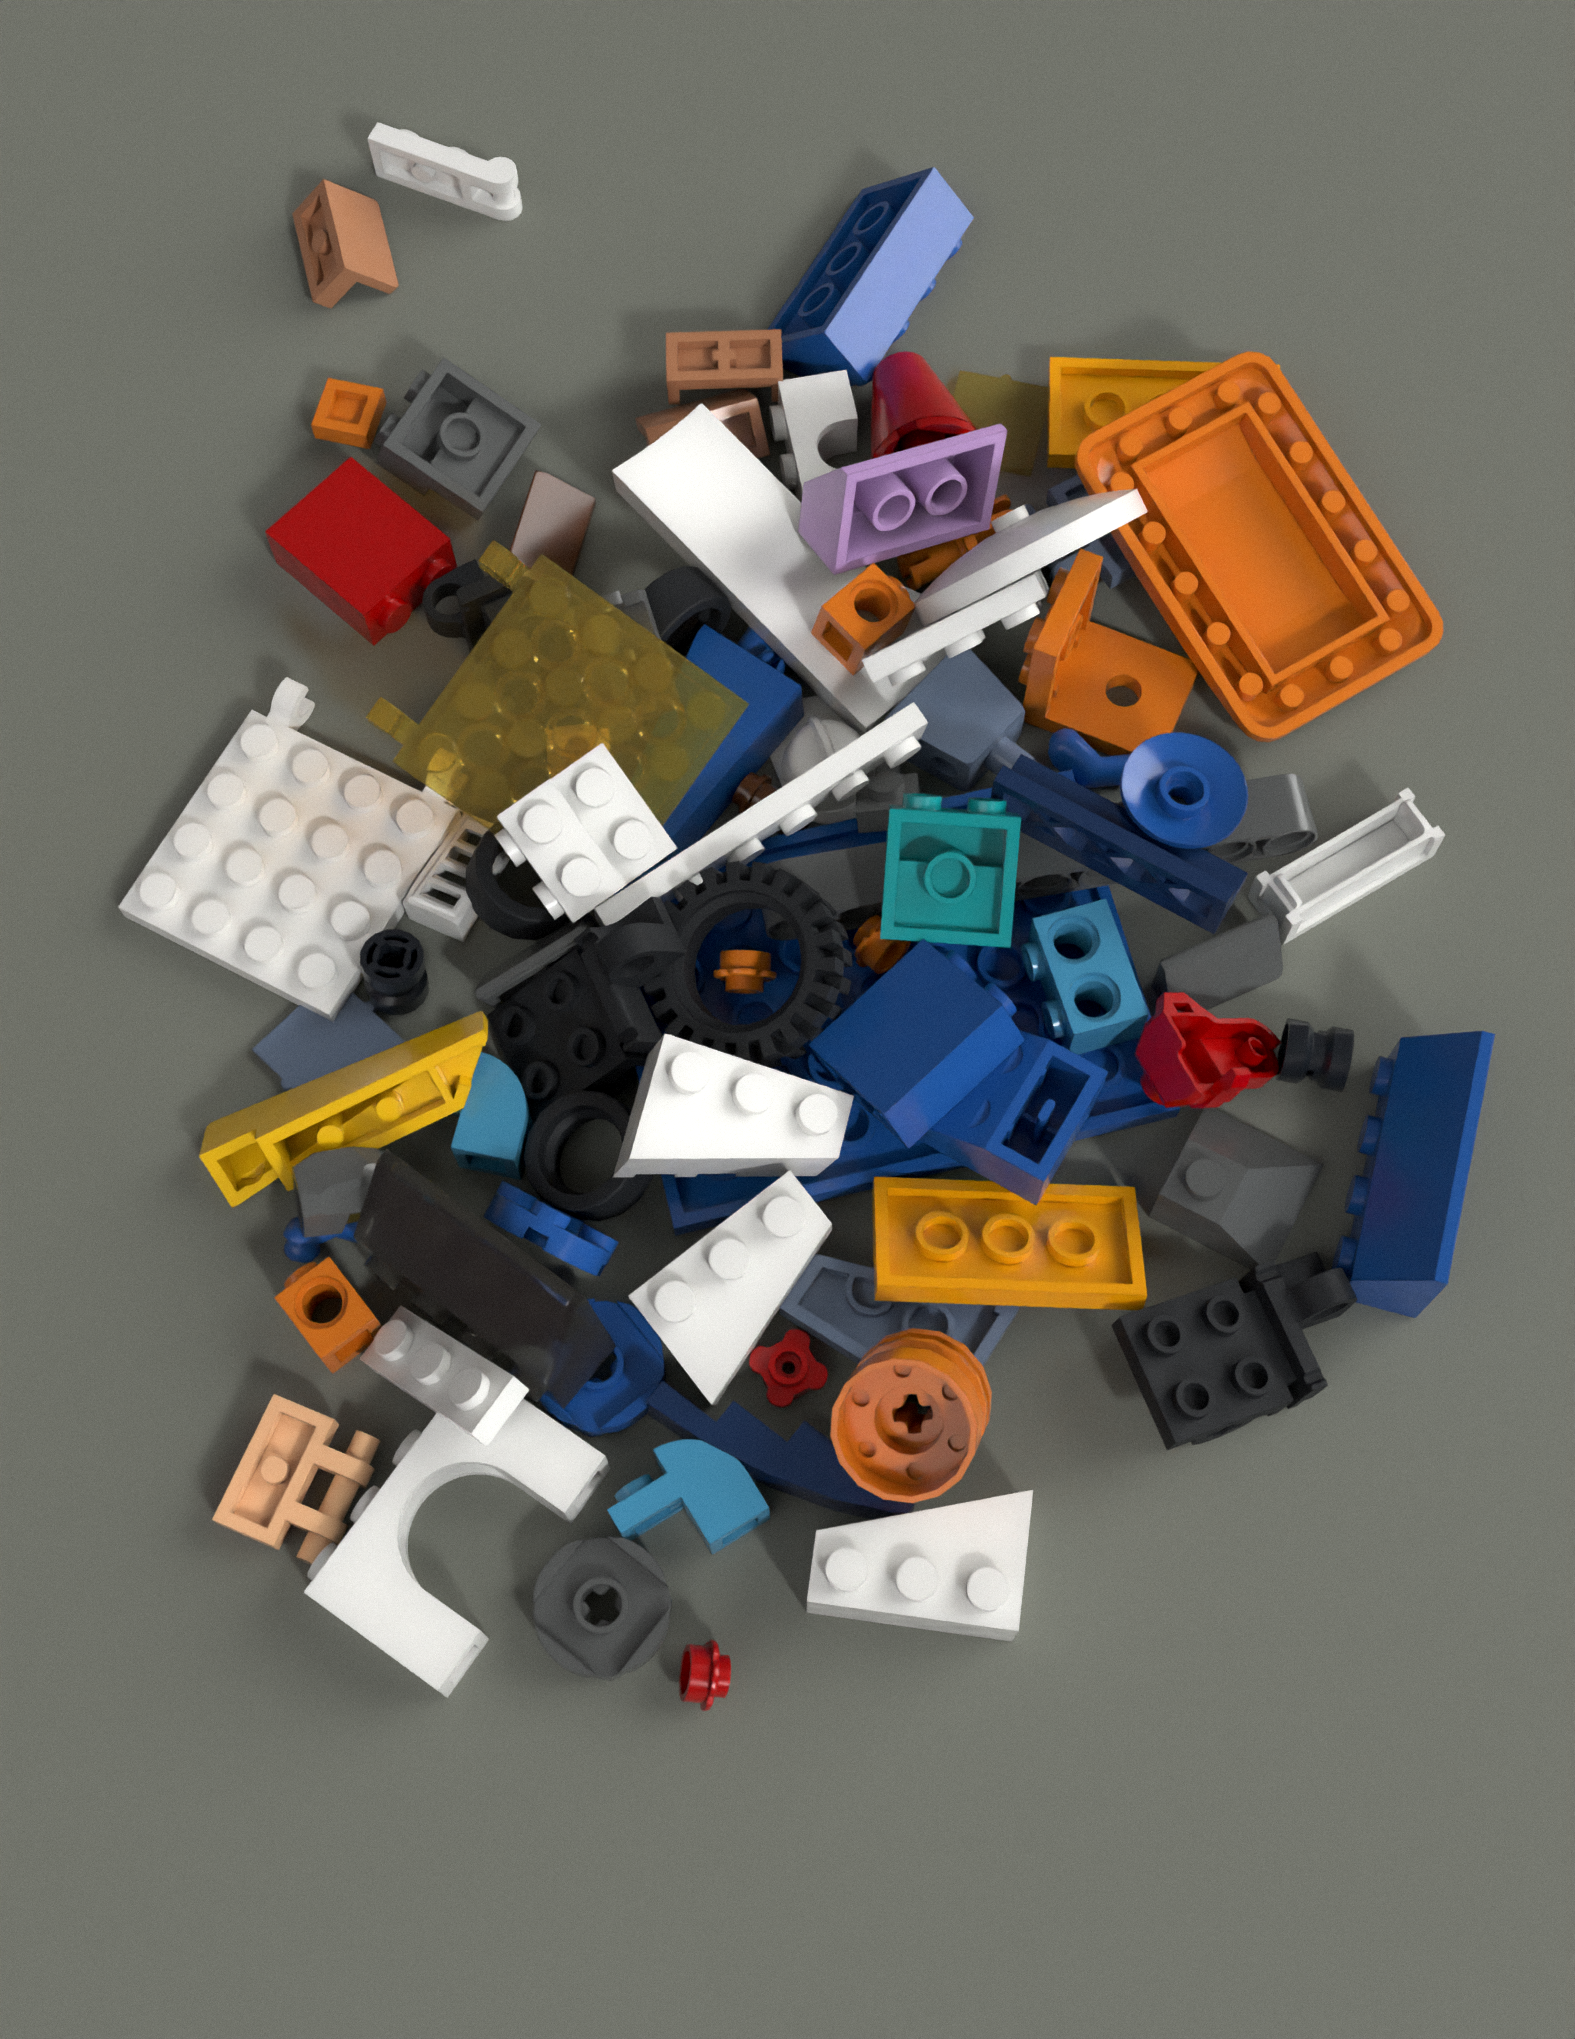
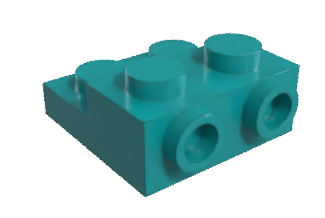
[880,793,1021,948]

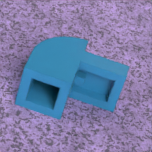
[450,1052,533,1180]
[607,1439,770,1555]

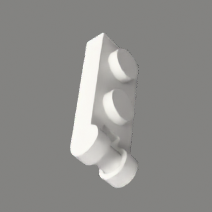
[367,122,523,221]

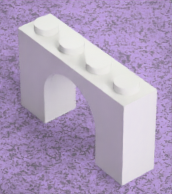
[304,1398,611,1698]

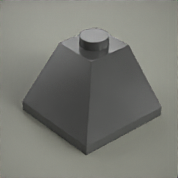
[1149,1108,1324,1270]

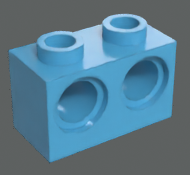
[1021,899,1149,1055]

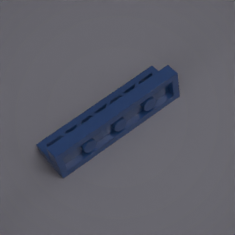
[991,754,1248,934]

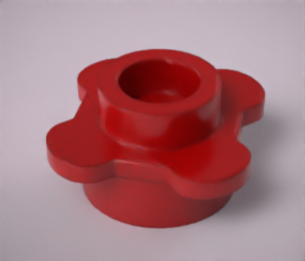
[749,1329,828,1408]

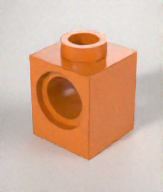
[811,562,915,676]
[274,1257,382,1374]

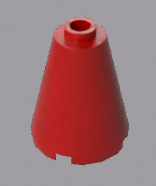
[870,351,978,459]

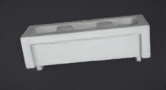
[1247,787,1445,945]

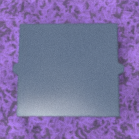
[252,992,405,1091]

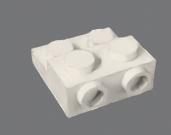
[494,743,677,923]

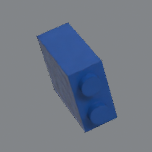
[808,939,1025,1149]

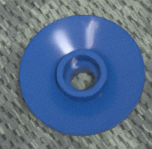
[1120,732,1248,849]

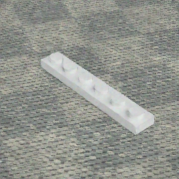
[594,702,928,927]

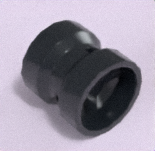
[360,929,429,1015]
[1276,1018,1354,1092]

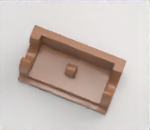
[666,329,783,405]

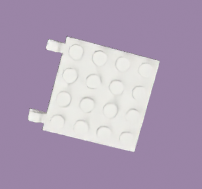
[118,677,469,1022]

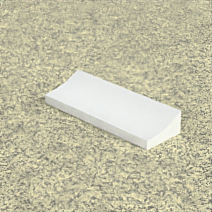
[612,403,947,736]

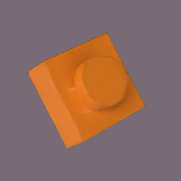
[311,378,387,449]

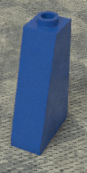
[630,624,804,862]

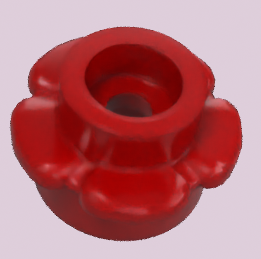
[679,1639,731,1711]

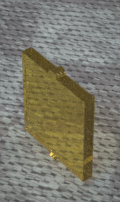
[953,370,1048,477]

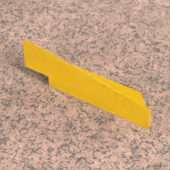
[199,1011,488,1208]

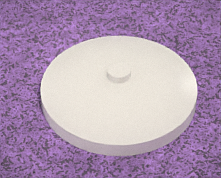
[914,489,1148,627]

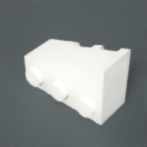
[613,1033,854,1177]
[629,1170,832,1405]
[807,1490,1033,1642]

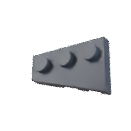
[779,1254,1020,1409]

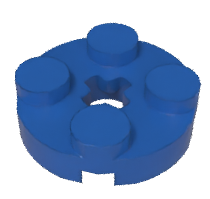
[483,1180,619,1277]
[531,1298,666,1437]

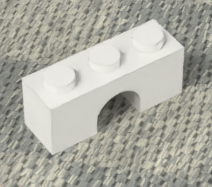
[769,370,858,502]

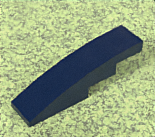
[646,1381,915,1520]

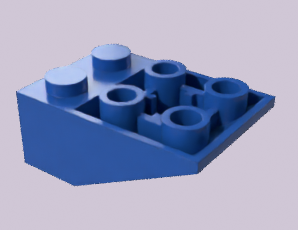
[865,1030,1108,1206]

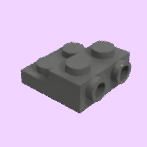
[374,357,541,521]

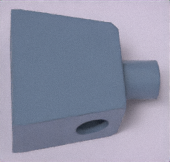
[885,649,1036,791]

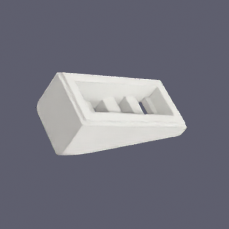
[403,812,510,942]

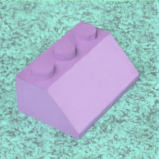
[798,423,1007,575]

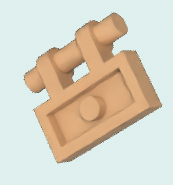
[212,1394,381,1565]

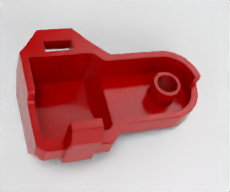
[1134,992,1281,1108]

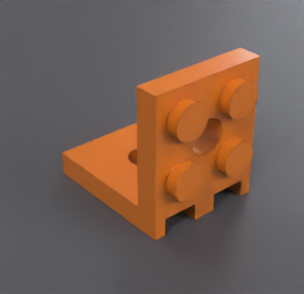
[1018,548,1199,756]

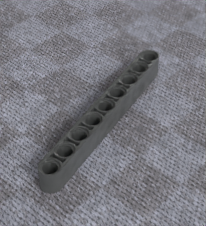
[761,774,1318,941]

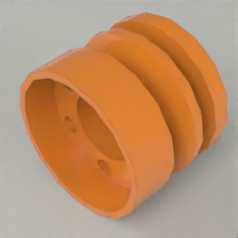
[830,1328,992,1503]

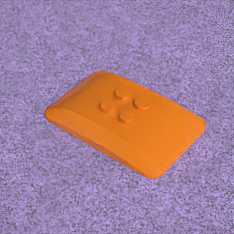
[1075,351,1443,742]

